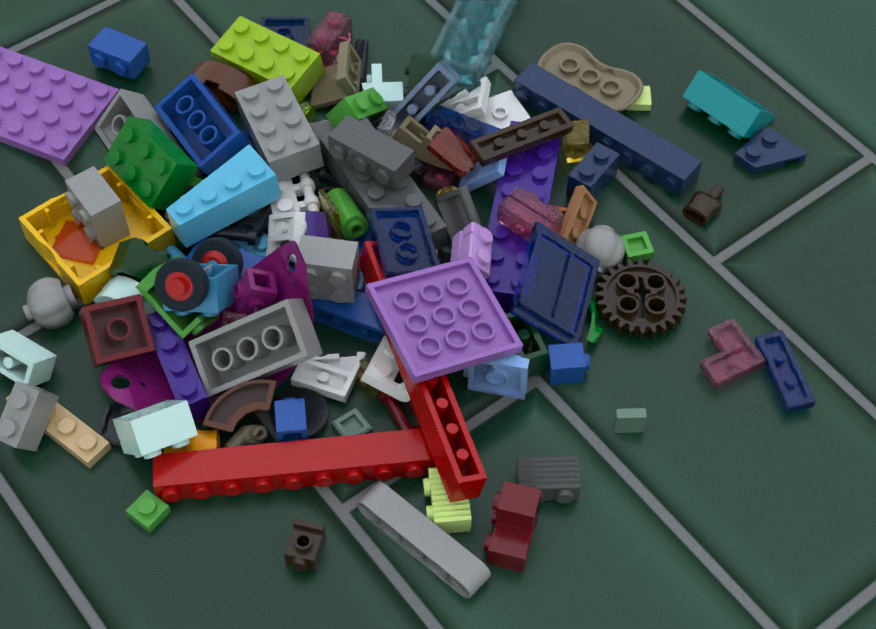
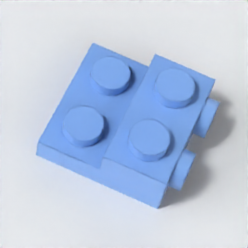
[463,354,530,400]

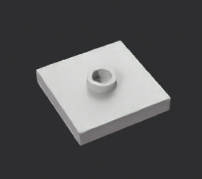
[471,90,531,136]

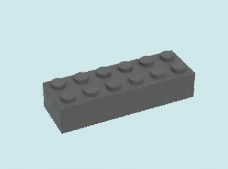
[319,117,447,267]

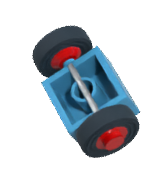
[155,237,243,317]

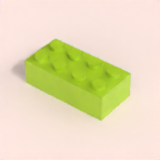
[210,16,325,104]

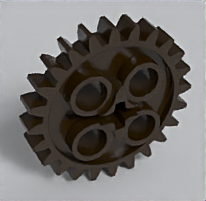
[595,258,687,340]

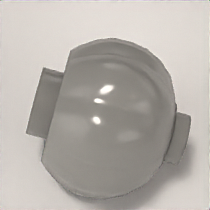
[575,225,625,277]
[22,277,78,329]

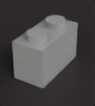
[0,381,59,452]

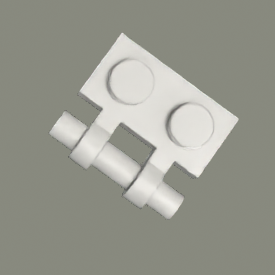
[269,172,321,214]

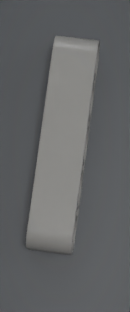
[357,482,491,599]

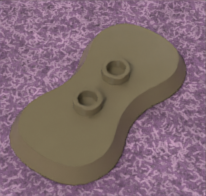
[537,42,644,113]

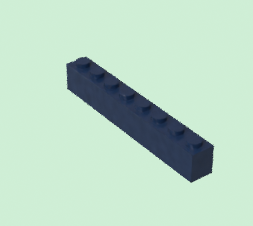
[513,62,702,197]

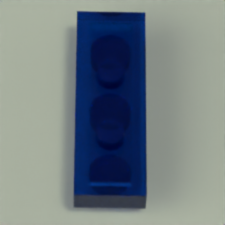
[754,330,816,413]

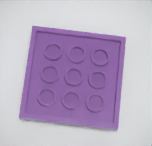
[365,256,523,384]

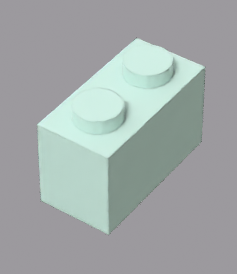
[0,330,57,386]

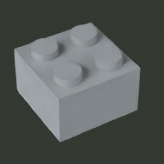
[65,166,130,250]
[294,235,360,303]

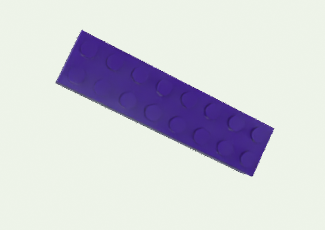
[485,121,562,313]

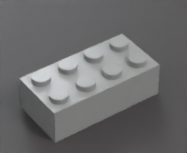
[234,75,324,183]
[188,298,323,397]

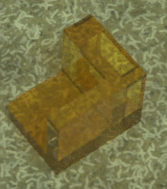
[562,120,592,163]

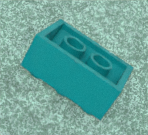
[683,70,776,140]

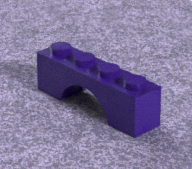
[146,311,211,422]

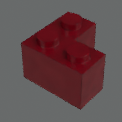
[483,481,541,573]

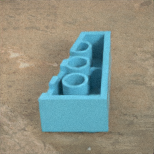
[166,144,281,248]

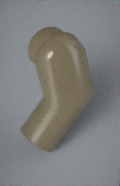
[224,425,268,448]

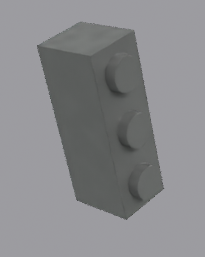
[328,115,415,189]

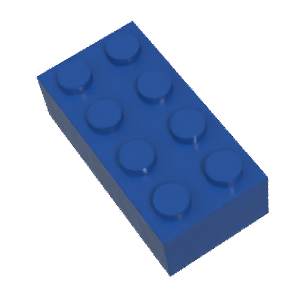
[154,72,256,176]

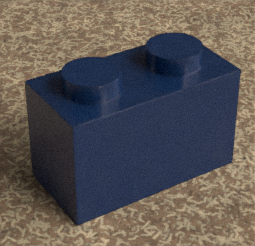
[566,142,620,199]

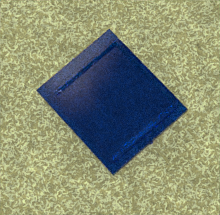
[509,221,600,344]

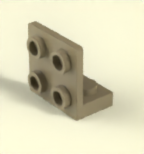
[311,40,362,110]

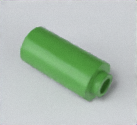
[324,188,368,240]

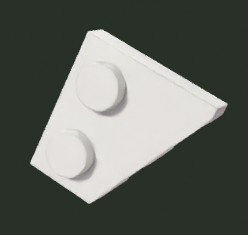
[435,76,491,129]
[291,352,366,403]

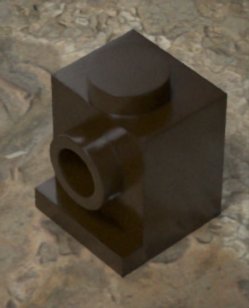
[284,518,326,572]

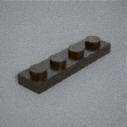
[468,107,574,167]

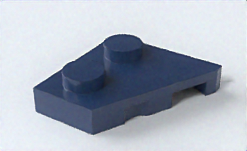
[733,126,807,174]

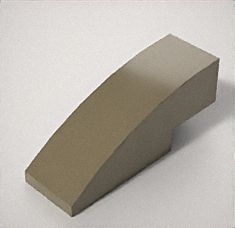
[391,115,476,173]

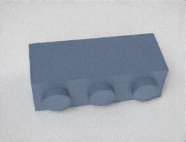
[385,59,462,130]

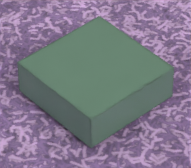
[331,408,373,436]
[613,408,647,433]

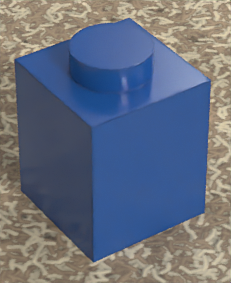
[547,342,590,385]
[274,397,308,442]

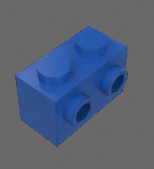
[88,26,151,80]

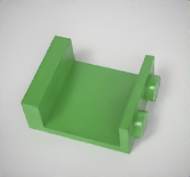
[136,256,219,339]

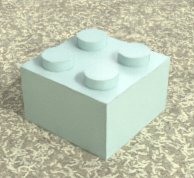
[113,400,198,459]

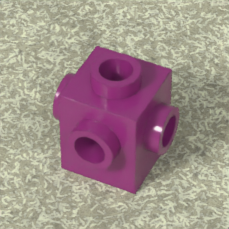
[232,268,278,314]

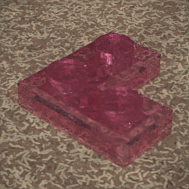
[700,318,766,389]

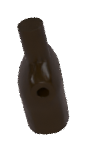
[682,184,724,226]

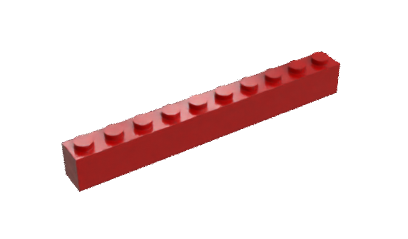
[359,239,487,503]
[153,428,436,502]

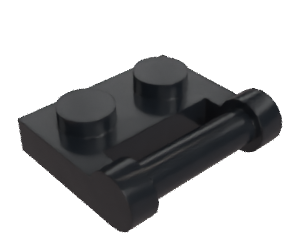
[208,205,272,246]

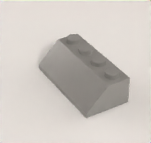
[94,88,187,155]

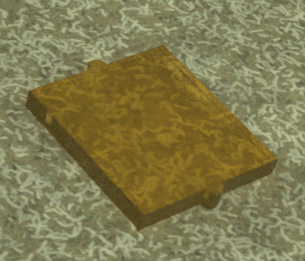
[318,189,344,240]

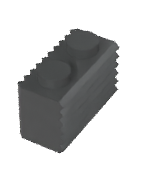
[516,455,581,504]

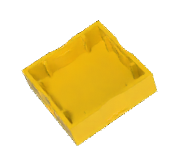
[18,165,176,305]

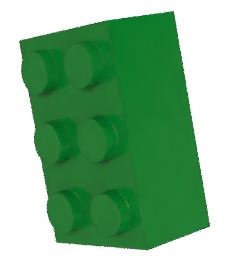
[104,116,198,210]

